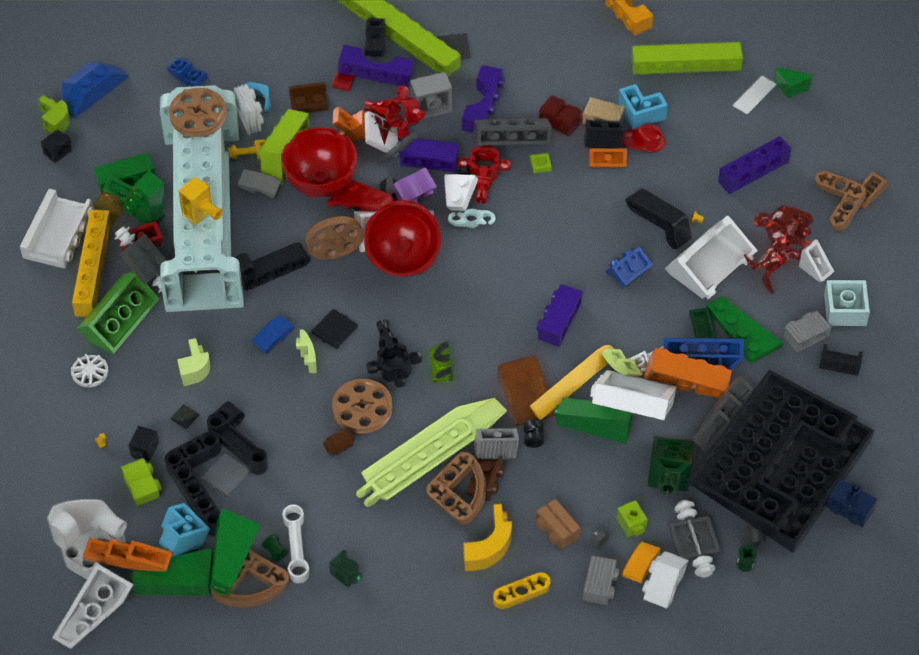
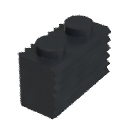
[584,120,624,148]

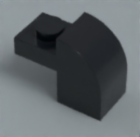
[364,18,385,57]

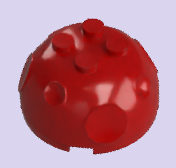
[282,127,357,198]
[364,200,441,277]

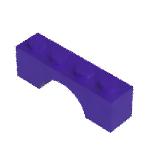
[337,45,414,88]
[462,65,505,133]

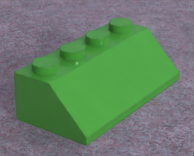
[77,271,160,354]

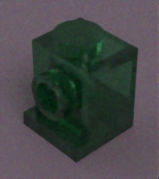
[329,550,362,588]

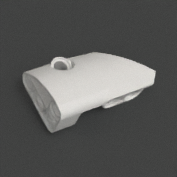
[47,500,127,579]

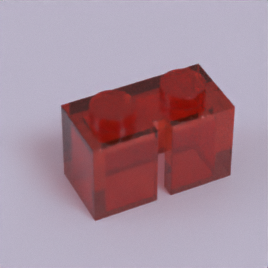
[539,95,583,137]

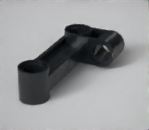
[207,401,268,475]

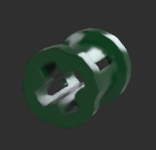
[262,534,289,562]
[736,545,757,572]

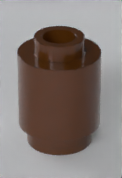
[323,428,355,456]

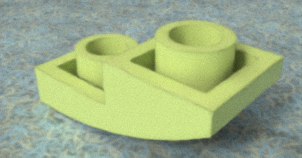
[296,329,317,373]

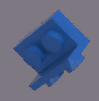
[606,246,653,287]

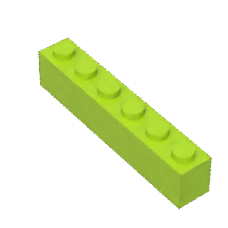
[631,42,743,74]

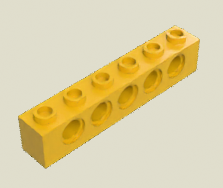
[72,210,112,317]

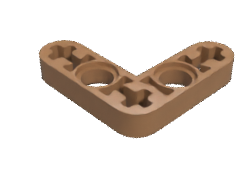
[815,171,866,231]

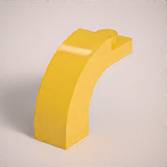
[463,504,512,571]

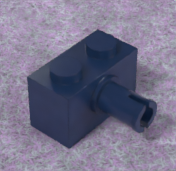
[827,479,877,527]

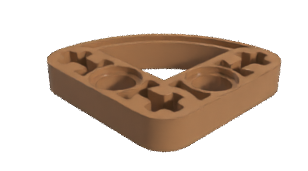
[426,452,487,525]
[211,550,290,608]

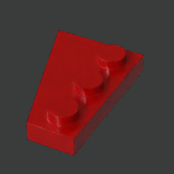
[327,180,393,211]

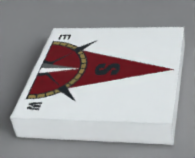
[364,111,399,157]

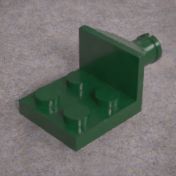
[647,436,694,496]

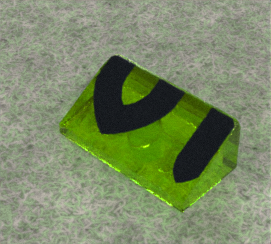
[429,341,453,383]

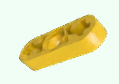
[493,572,551,609]

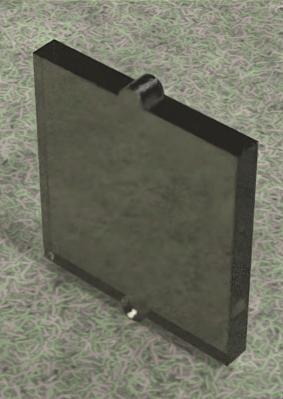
[437,33,471,60]

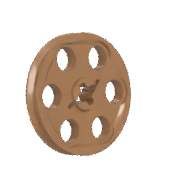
[169,88,227,137]
[305,216,364,260]
[332,379,393,434]

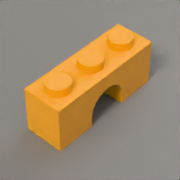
[604,0,654,36]

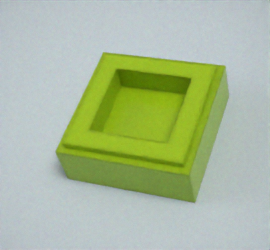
[530,153,552,174]

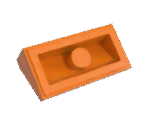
[589,148,627,167]

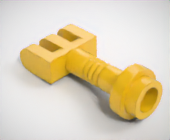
[227,139,266,160]

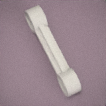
[283,505,310,583]

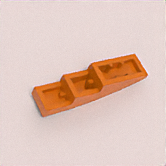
[83,537,173,572]

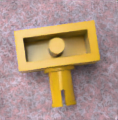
[178,177,223,225]

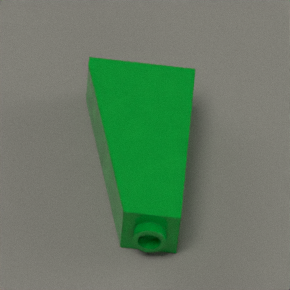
[554,398,633,444]
[209,508,261,596]
[129,549,213,596]

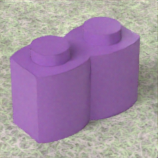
[391,168,437,203]

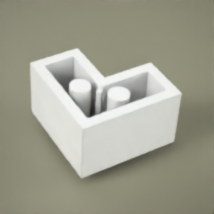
[642,551,689,608]

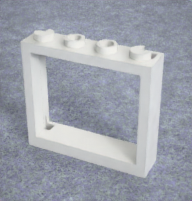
[590,370,677,420]

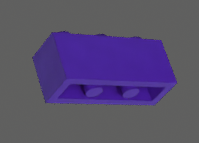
[400,137,459,172]
[536,284,583,347]

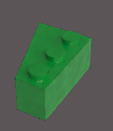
[123,170,165,225]

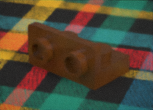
[289,82,329,113]
[467,457,505,501]

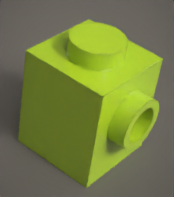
[616,500,648,538]

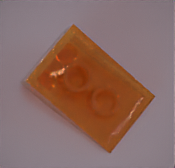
[497,355,554,426]

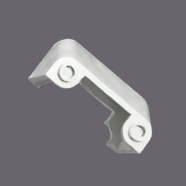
[664,215,758,299]

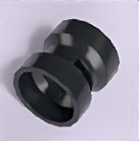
[524,420,544,448]

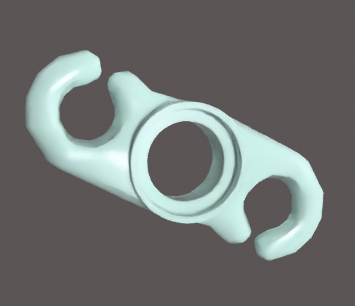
[448,209,496,228]

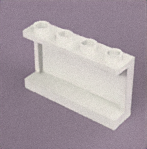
[20,189,95,269]

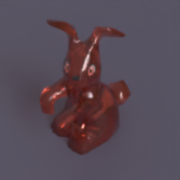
[744,205,813,294]

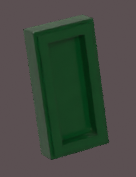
[689,308,716,338]

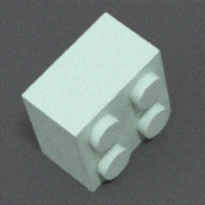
[824,280,870,326]

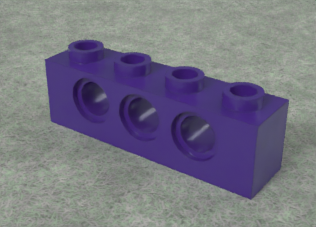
[718,136,791,194]

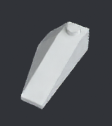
[53,564,133,649]

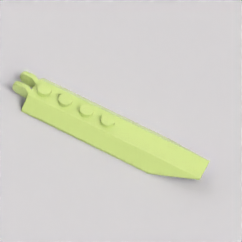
[356,398,507,507]

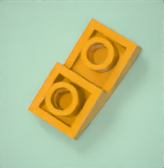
[622,541,660,583]

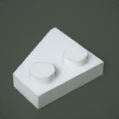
[444,174,478,211]

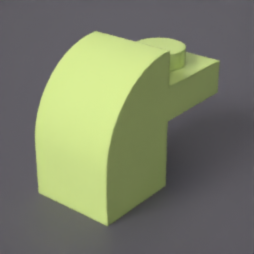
[177,338,210,386]

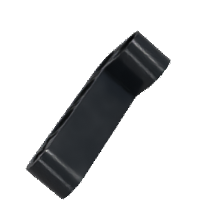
[626,188,691,249]
[235,242,310,290]

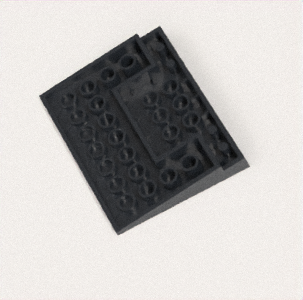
[687,370,875,553]

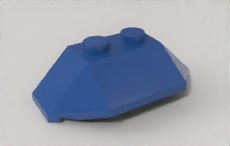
[62,62,129,118]
[663,338,744,370]

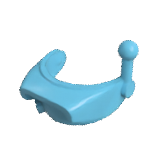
[246,82,271,112]

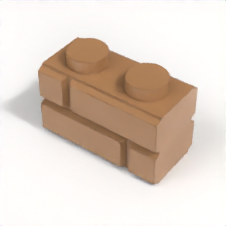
[535,499,582,549]

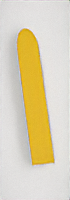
[529,345,614,421]

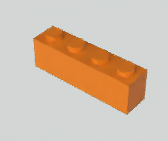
[642,348,732,398]

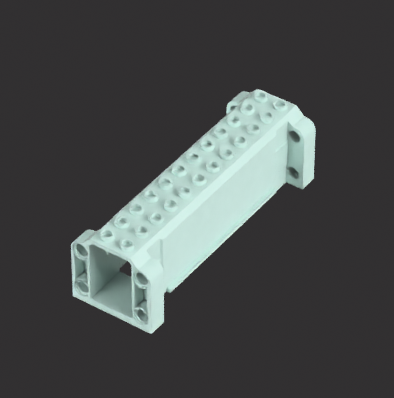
[160,85,244,312]

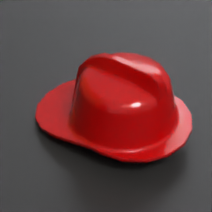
[623,123,666,152]

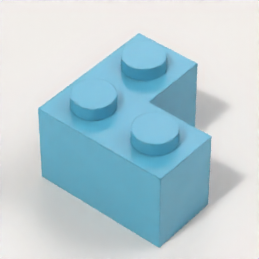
[618,84,668,130]
[159,503,210,557]

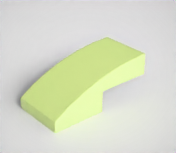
[602,349,642,377]

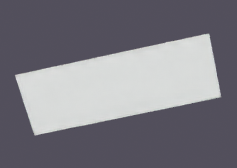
[732,76,776,114]

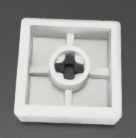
[234,84,264,135]

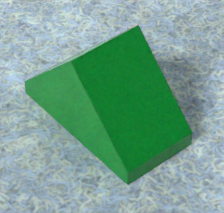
[774,67,813,98]

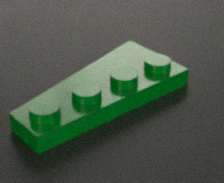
[706,296,784,364]

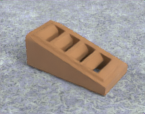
[854,171,888,210]

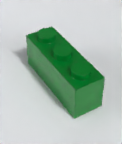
[94,152,155,196]

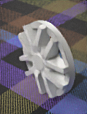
[71,354,109,388]

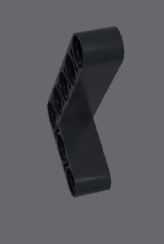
[165,431,221,536]

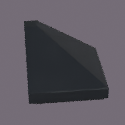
[171,404,199,429]

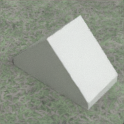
[799,239,834,282]

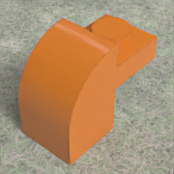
[333,107,366,140]

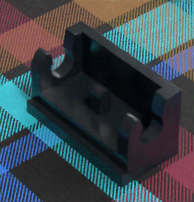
[819,344,863,376]

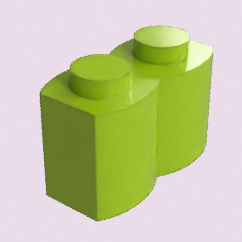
[121,458,162,506]

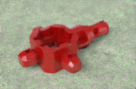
[364,86,425,138]
[458,145,511,204]

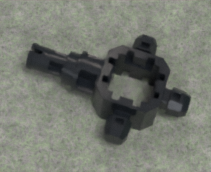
[366,319,422,388]

